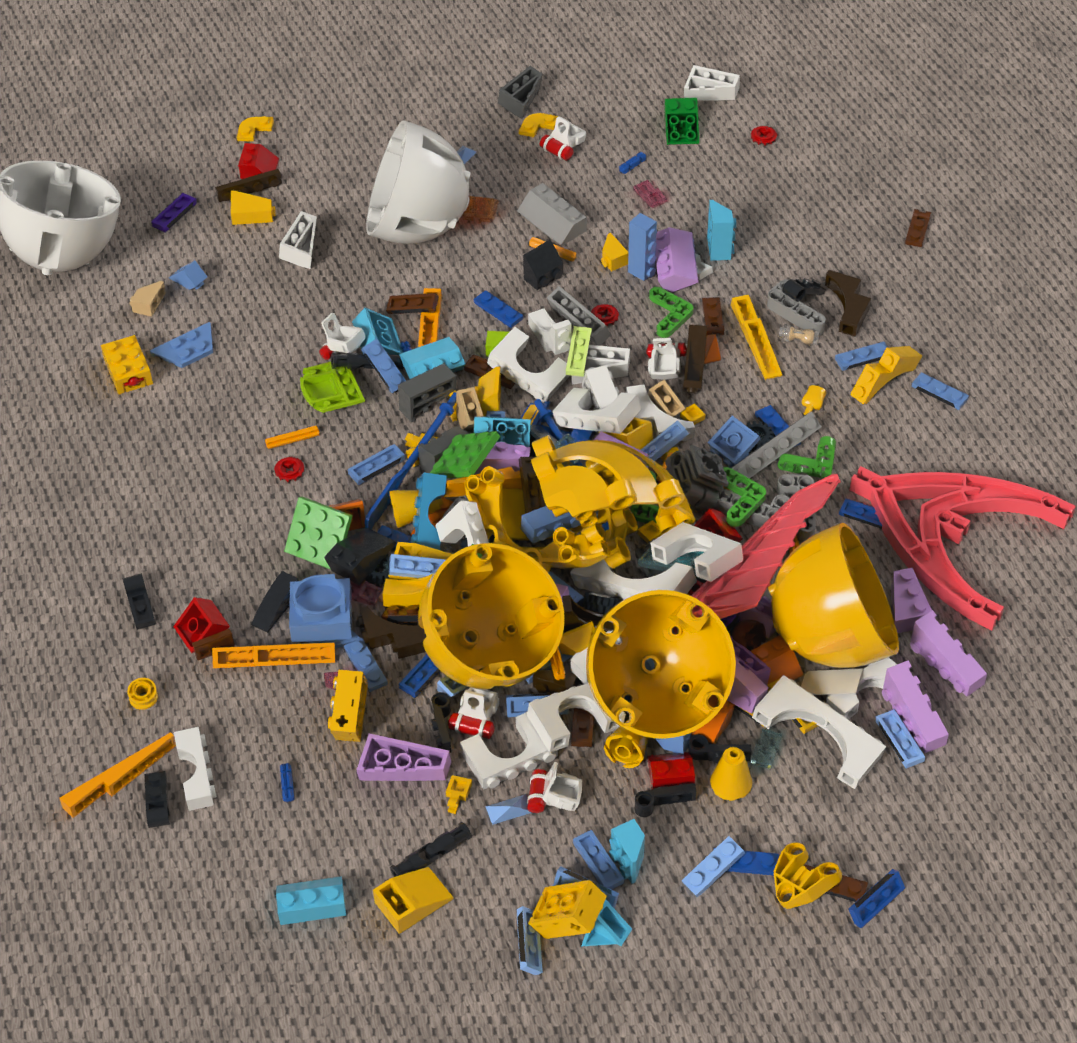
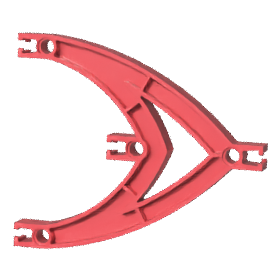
[849,466,1076,631]

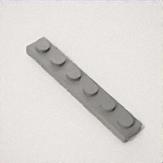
[731,411,822,486]

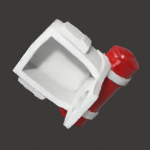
[539,116,586,161]
[319,313,366,360]
[646,338,687,380]
[448,687,499,739]
[527,762,582,813]

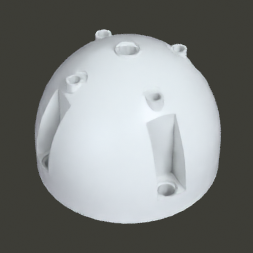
[366,120,470,244]
[0,161,121,275]

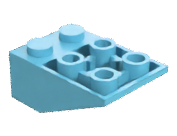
[474,416,531,447]

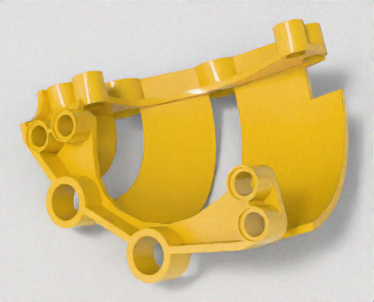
[531,435,695,535]
[465,460,638,573]

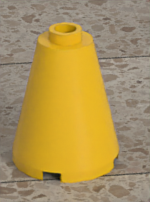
[389,490,443,528]
[604,719,648,768]
[710,747,752,801]

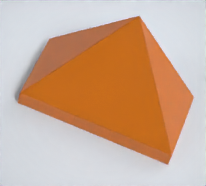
[704,334,721,364]

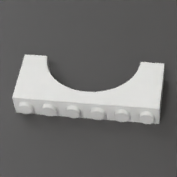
[570,559,697,600]
[752,675,886,789]

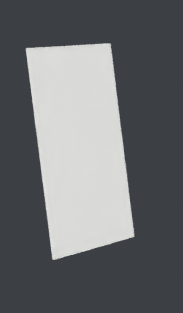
[801,668,863,695]

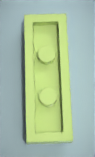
[566,326,592,377]

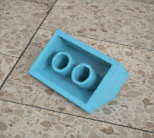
[707,200,736,261]
[352,307,403,355]
[399,337,465,379]
[276,876,346,925]

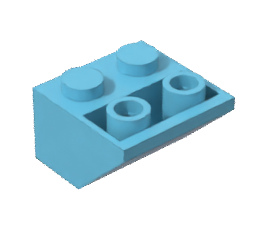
[609,819,645,884]

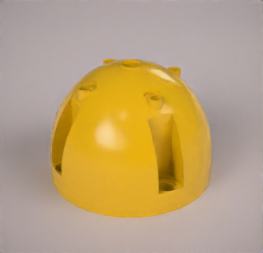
[768,523,899,668]
[418,543,564,690]
[586,590,736,739]

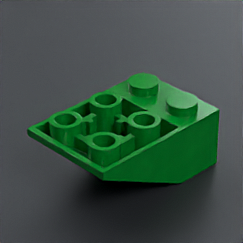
[664,98,699,145]

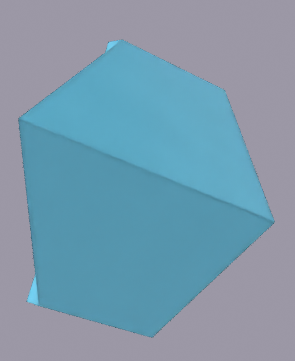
[581,899,632,946]

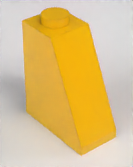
[231,191,276,225]

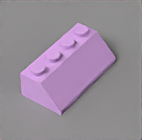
[656,227,699,293]

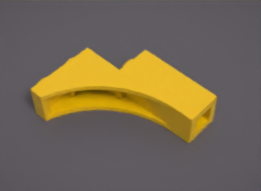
[850,346,922,405]
[383,573,434,608]

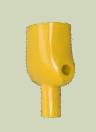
[801,385,826,415]

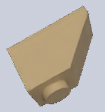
[130,281,166,316]
[648,380,686,417]
[456,387,483,431]

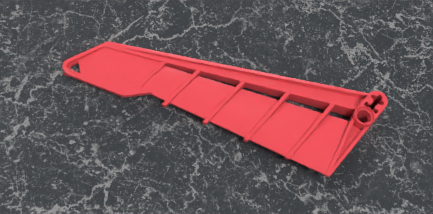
[672,474,841,634]

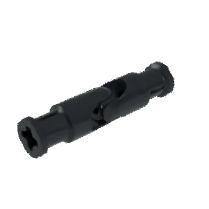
[331,353,404,369]
[390,822,472,877]

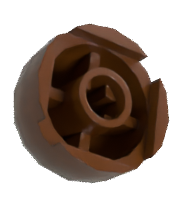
[729,620,766,651]

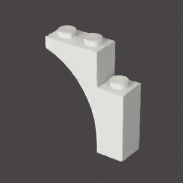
[528,309,571,355]
[626,385,695,441]

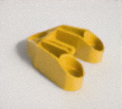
[774,843,842,909]

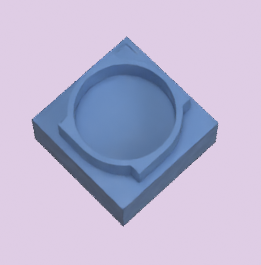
[289,574,352,642]

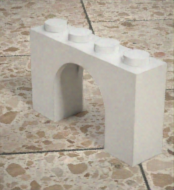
[487,327,570,402]
[553,388,641,434]
[435,501,489,547]
[651,522,743,582]
[527,682,626,753]
[460,712,558,790]

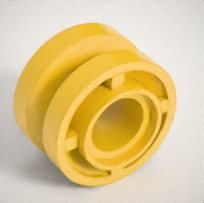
[127,678,158,710]

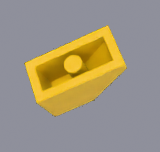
[601,233,628,272]

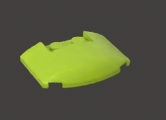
[300,362,365,413]

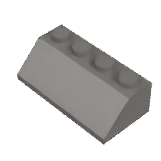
[517,183,587,246]

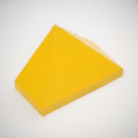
[559,621,595,656]

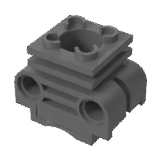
[665,445,729,514]

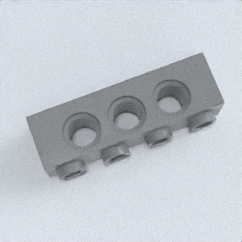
[547,286,611,346]

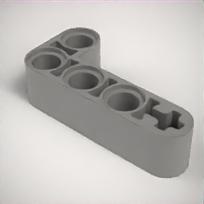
[767,279,826,336]
[777,474,816,542]
[713,488,790,527]

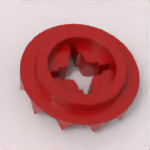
[751,126,777,145]
[591,304,619,326]
[274,457,305,482]

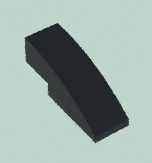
[251,571,299,633]

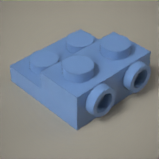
[707,416,761,468]

